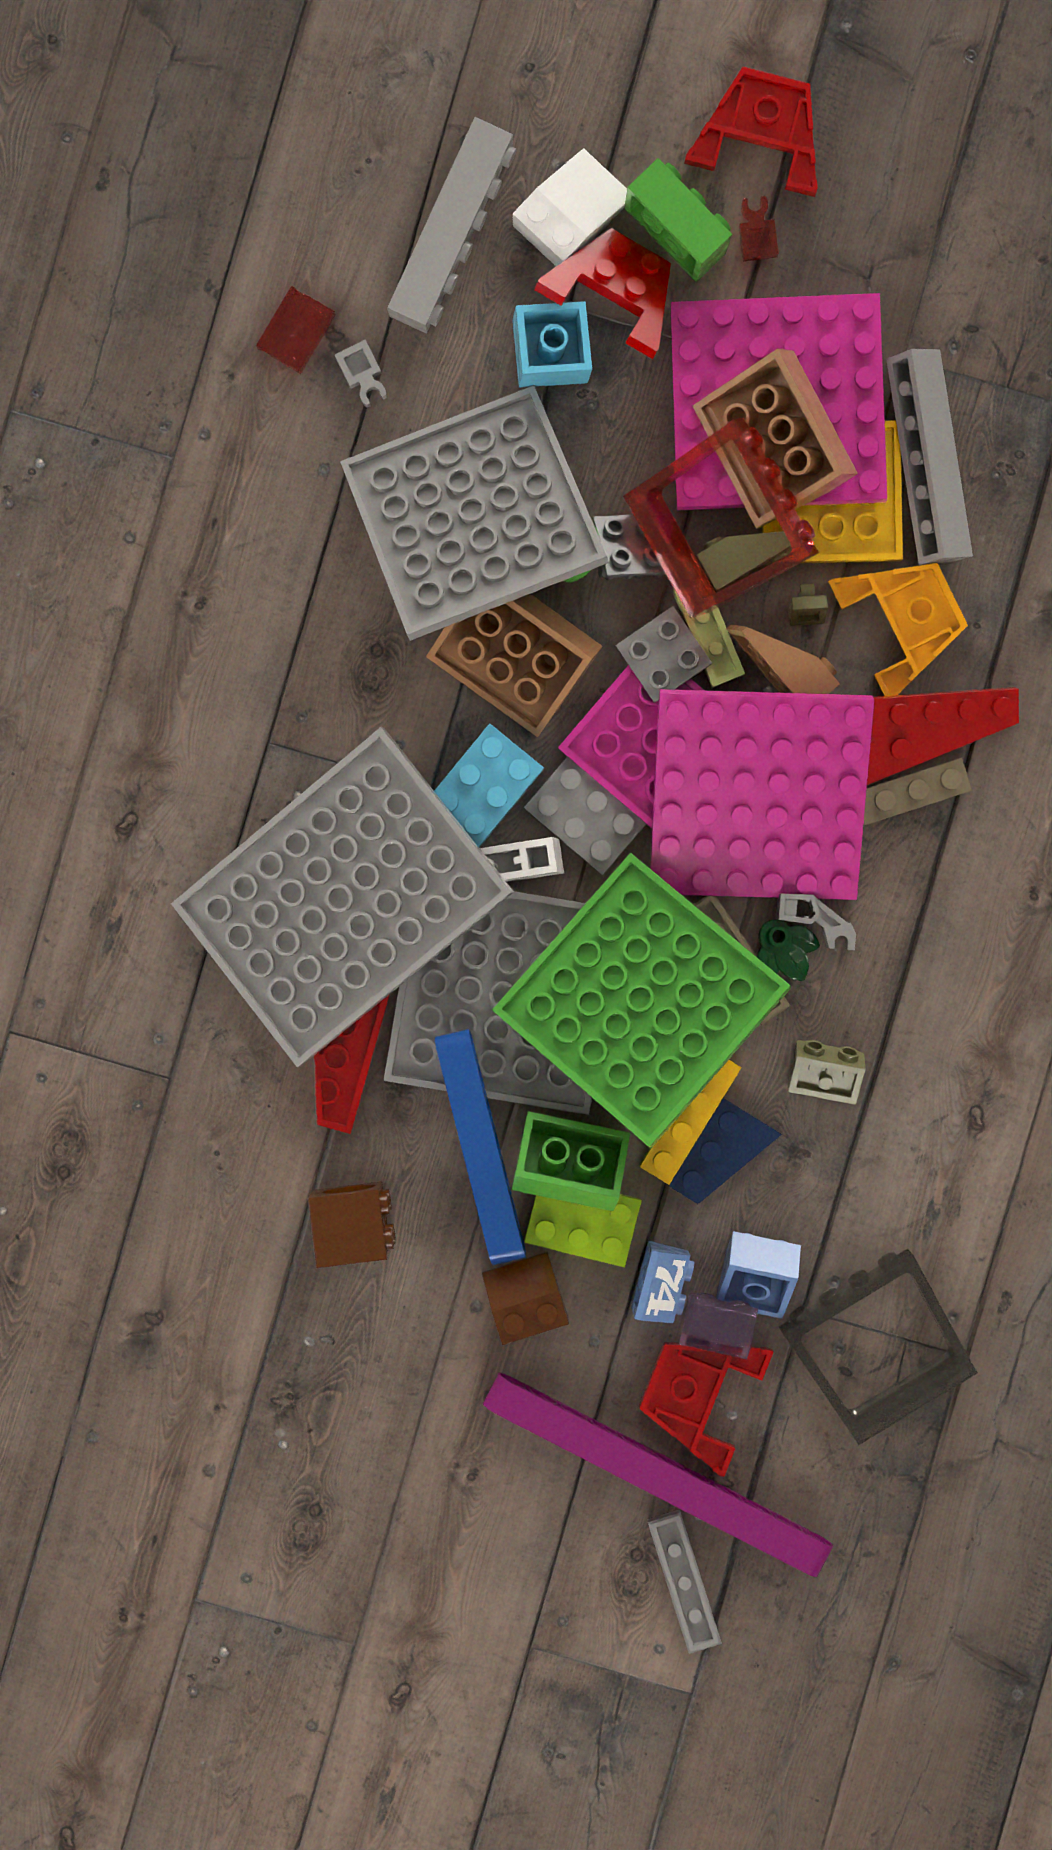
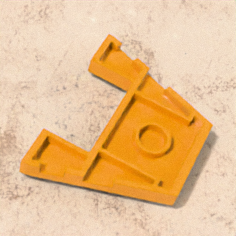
[828,563,968,696]

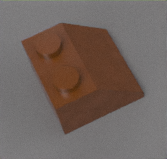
[482,1252,569,1345]

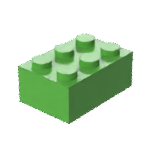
[624,158,732,283]
[511,1111,630,1211]

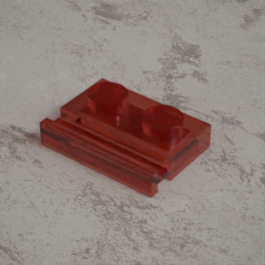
[256,286,336,374]

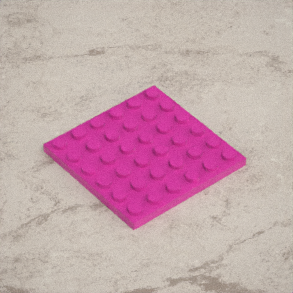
[671,293,887,510]
[650,689,874,900]

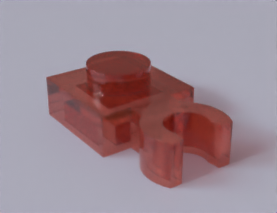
[739,196,779,262]

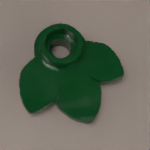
[756,919,820,981]

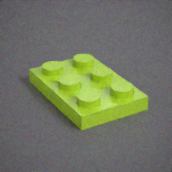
[524,1194,642,1268]

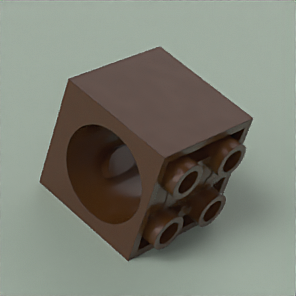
[308,1181,396,1268]

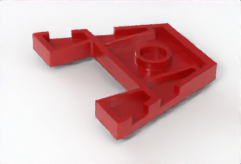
[684,66,818,197]
[534,228,671,359]
[639,1342,774,1477]

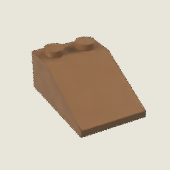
[726,624,840,694]

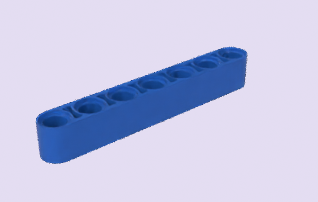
[435,1029,526,1266]

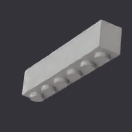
[387,117,516,334]
[886,349,973,565]

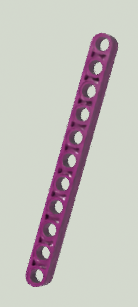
[483,1373,833,1577]

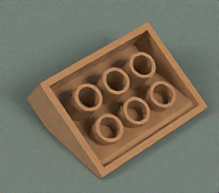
[693,348,858,528]
[426,594,603,737]

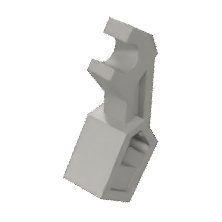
[775,893,856,951]

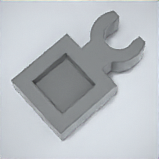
[335,339,387,408]

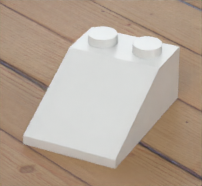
[513,148,627,266]

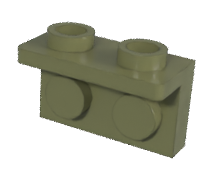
[788,1040,866,1105]

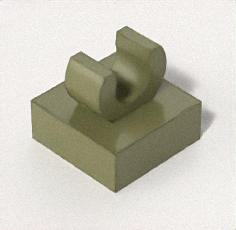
[789,583,828,626]

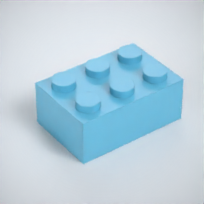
[434,723,544,848]

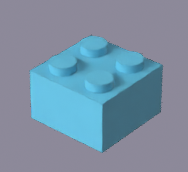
[512,301,592,388]

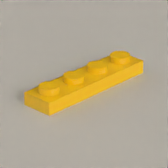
[639,1060,742,1185]

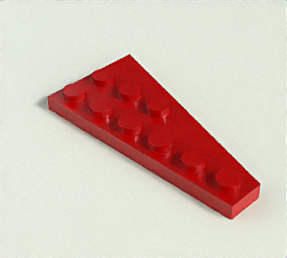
[314,994,390,1134]

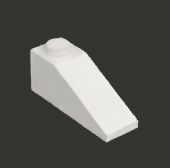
[479,837,564,882]

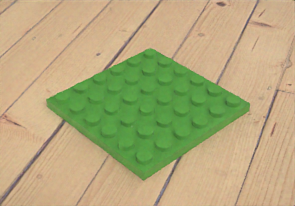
[492,853,791,1149]

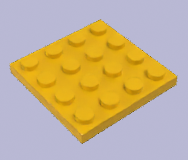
[762,420,903,564]

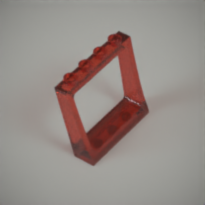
[623,418,819,618]

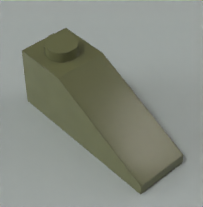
[697,530,814,595]

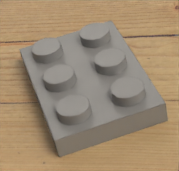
[524,757,646,875]

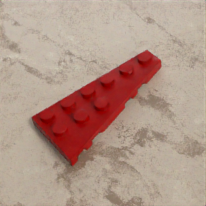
[867,687,1019,785]

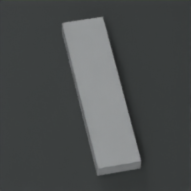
[647,1509,722,1654]

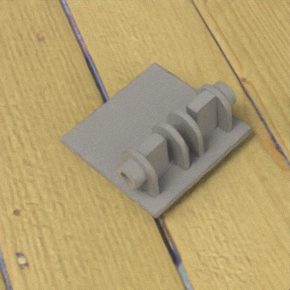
[615,606,712,703]

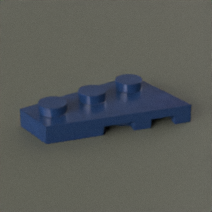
[668,1098,782,1204]

